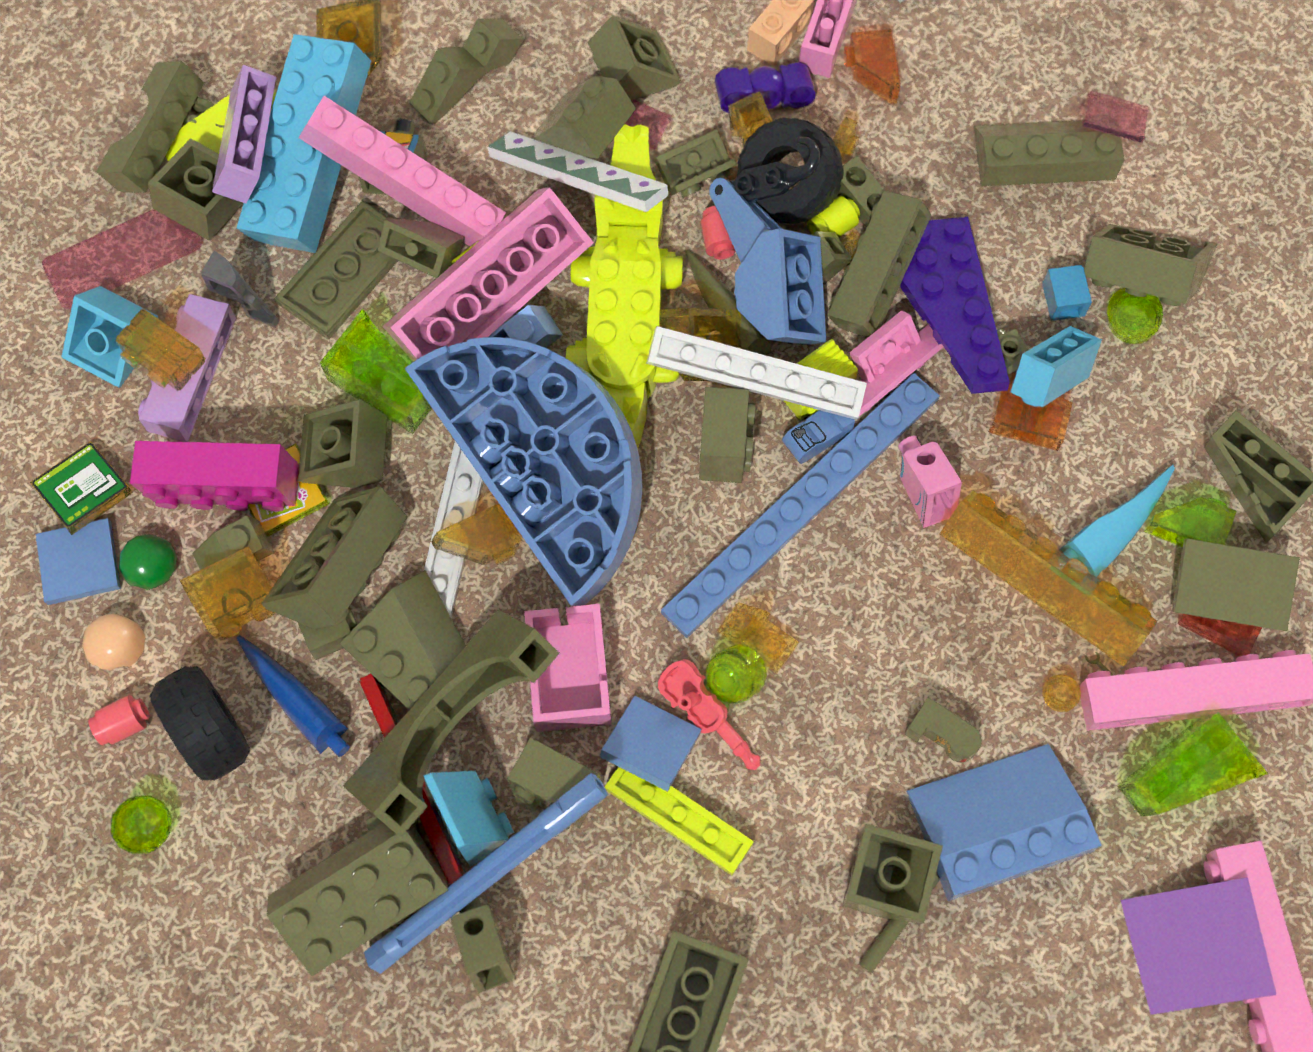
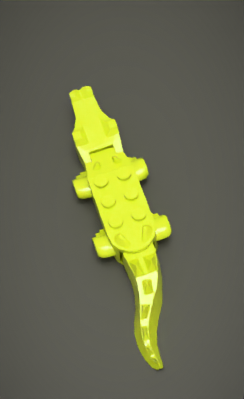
[566,124,683,449]

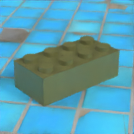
[267,823,448,976]
[629,930,749,1052]

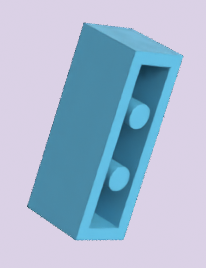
[1010,326,1102,407]

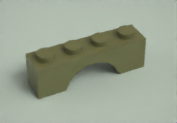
[96,61,205,193]

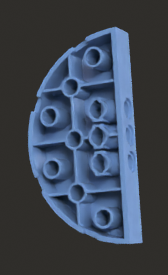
[405,337,642,606]

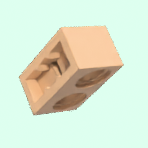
[747,0,814,67]

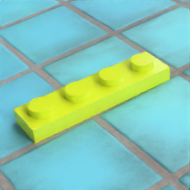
[605,767,754,876]

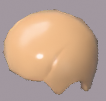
[82,614,145,671]

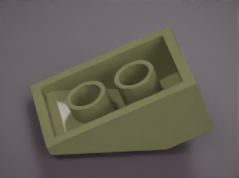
[531,76,636,159]

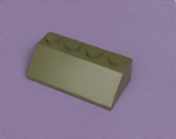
[973,119,1125,186]
[261,486,408,629]

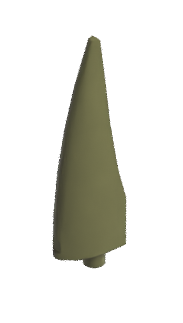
[685,249,771,355]

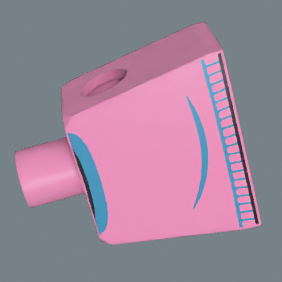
[898,436,962,528]

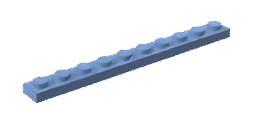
[661,373,940,638]

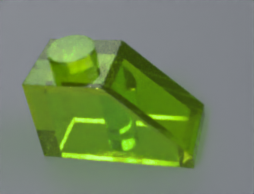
[1144,497,1237,548]

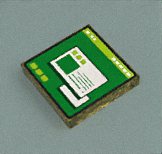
[30,441,133,535]

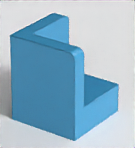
[1042,265,1092,321]

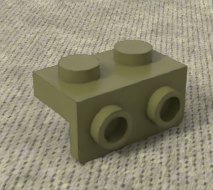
[654,129,738,198]

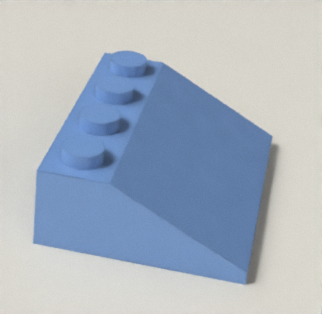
[906,744,1102,901]

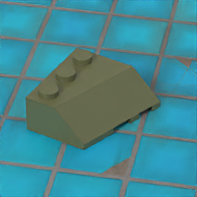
[1084,224,1218,306]
[339,570,466,710]

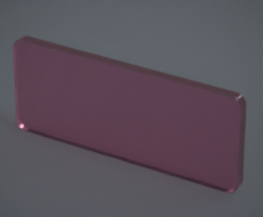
[42,209,202,309]

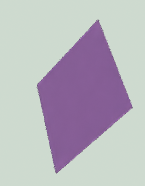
[1121,877,1277,1015]

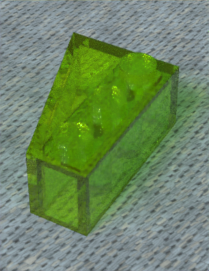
[320,308,432,434]
[1117,712,1268,817]

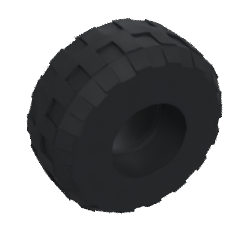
[737,118,843,224]
[150,666,250,781]

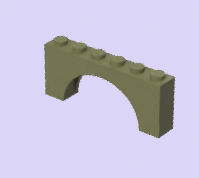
[343,610,560,837]

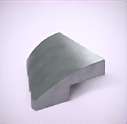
[201,251,279,328]

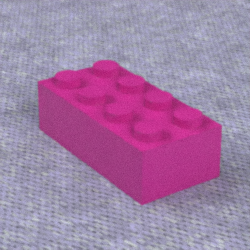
[130,441,299,512]

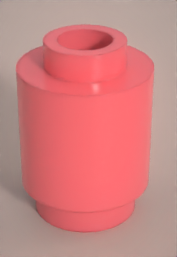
[700,206,736,260]
[88,695,150,746]

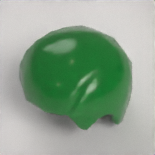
[119,534,177,590]

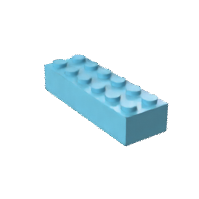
[237,34,371,253]

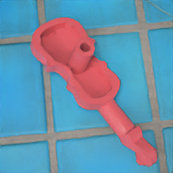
[658,659,760,770]

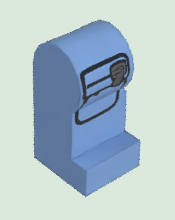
[782,410,855,464]

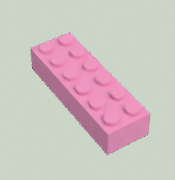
[382,187,594,362]

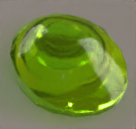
[1107,288,1163,344]

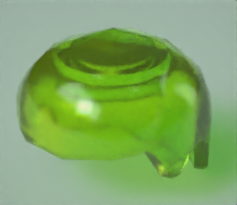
[705,644,767,704]
[111,795,172,854]

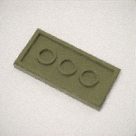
[274,200,399,340]

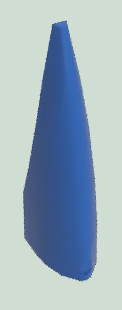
[236,635,350,757]

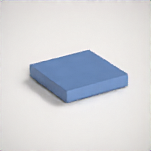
[35,518,121,605]
[599,696,702,792]

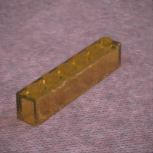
[939,490,1157,667]

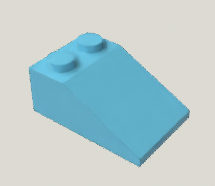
[424,771,514,867]

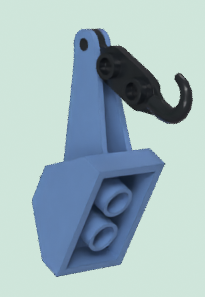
[709,137,826,345]

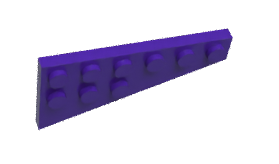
[866,217,1010,394]

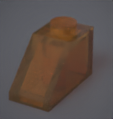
[844,29,901,104]

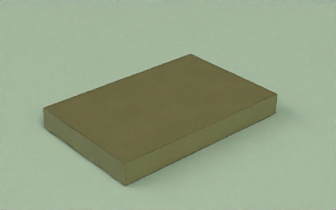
[1172,539,1300,631]

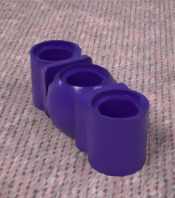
[714,62,816,114]

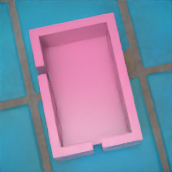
[524,604,612,732]

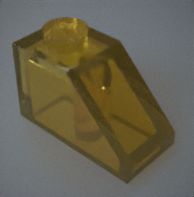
[431,504,522,565]

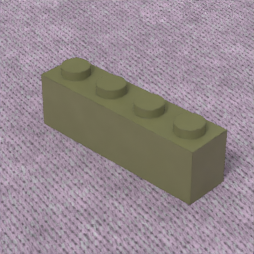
[827,190,932,337]

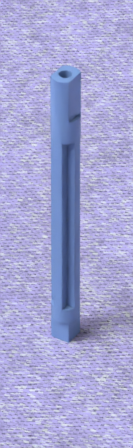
[364,773,608,974]

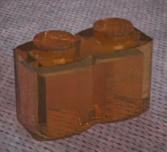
[988,382,1073,451]

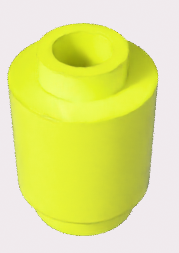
[807,196,860,238]

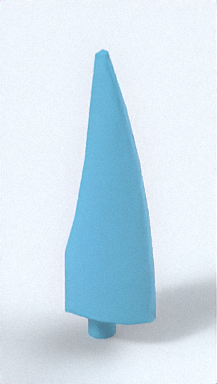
[1055,465,1175,579]

